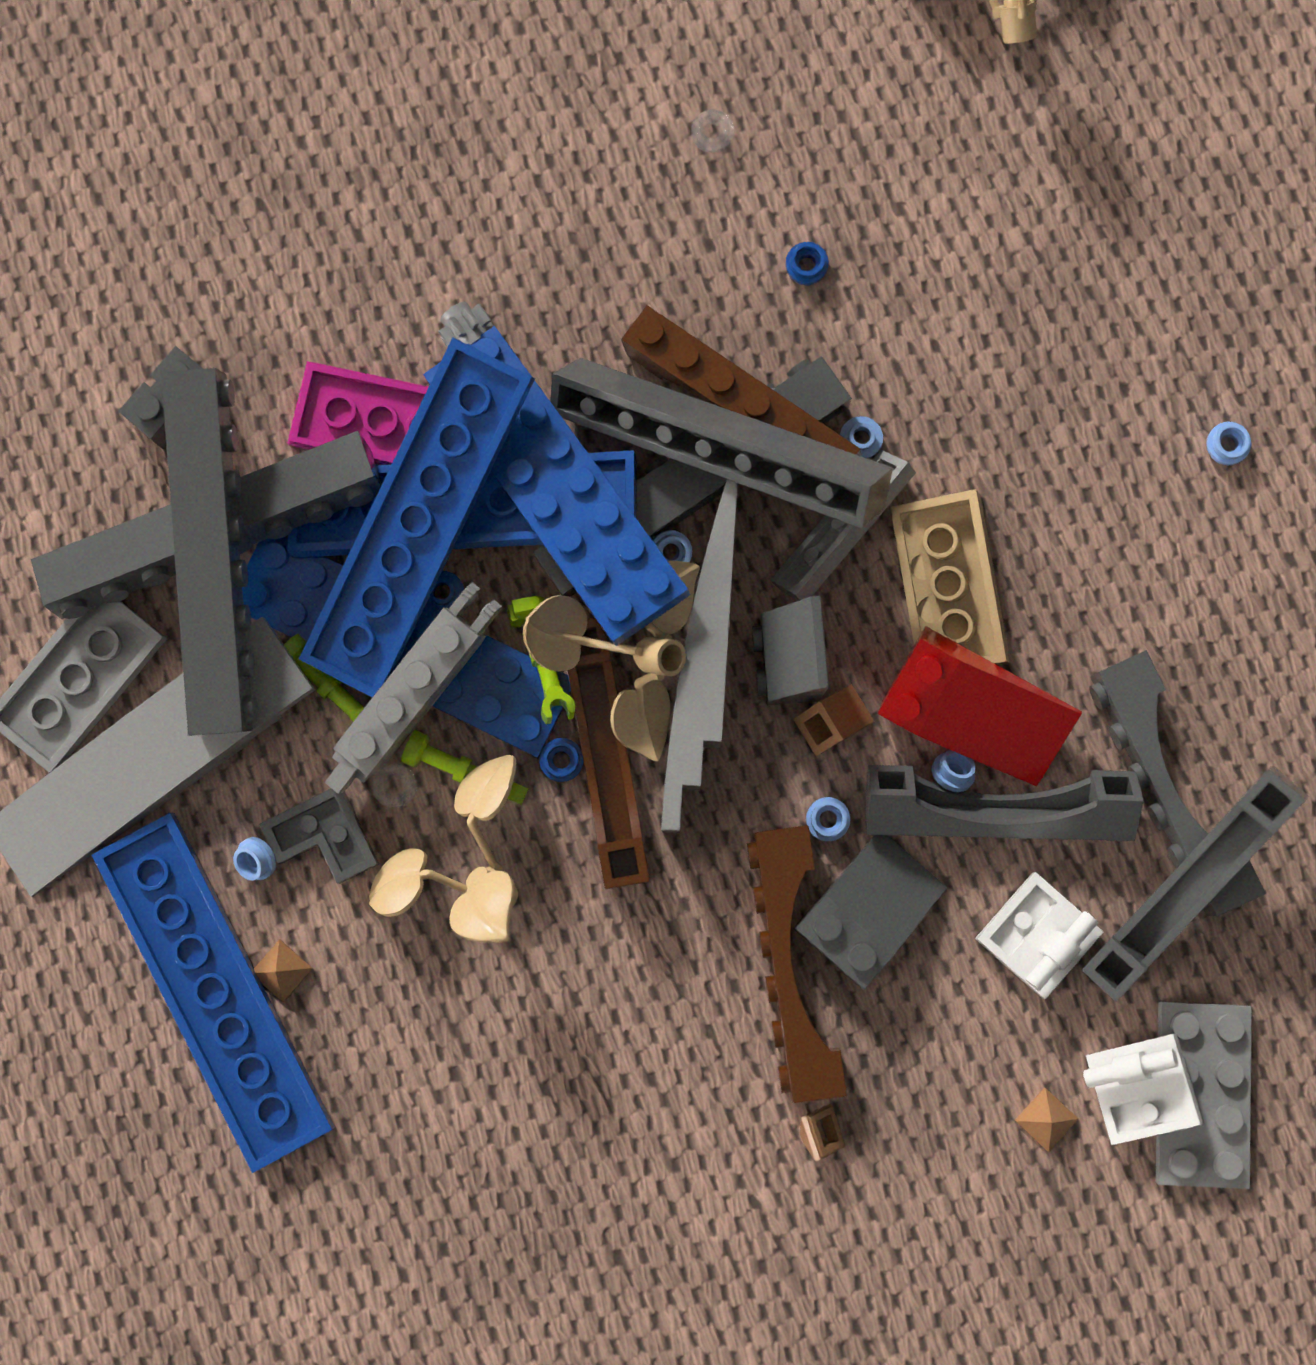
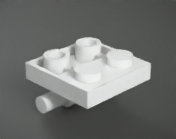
[975,872,1103,999]
[1083,1033,1203,1145]

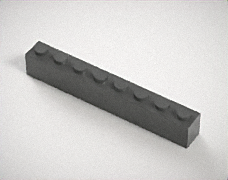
[533,356,852,597]
[550,358,893,528]
[161,368,258,736]
[30,431,382,619]

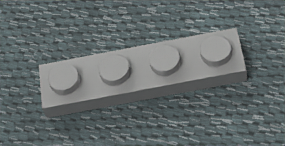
[771,450,916,601]

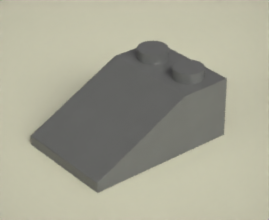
[752,596,828,706]
[793,835,947,989]

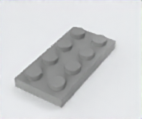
[0,601,168,773]
[1156,1001,1252,1189]

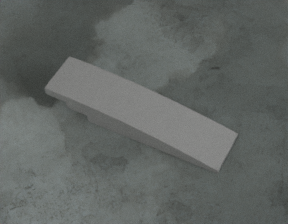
[661,479,737,833]
[0,617,315,897]

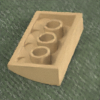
[890,489,1011,666]

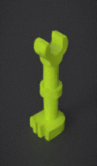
[507,596,576,725]
[284,634,365,722]
[400,730,529,805]

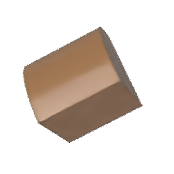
[794,684,875,756]

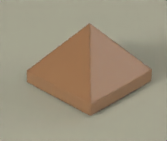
[254,939,313,1002]
[1015,1087,1079,1152]
[800,1104,845,1161]

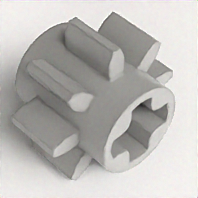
[438,302,493,348]

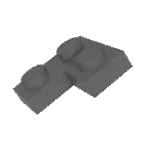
[259,788,379,884]

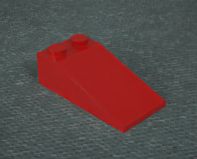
[877,626,1082,787]

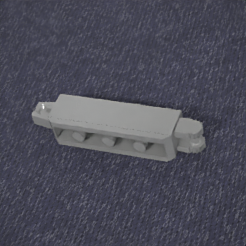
[324,582,502,794]

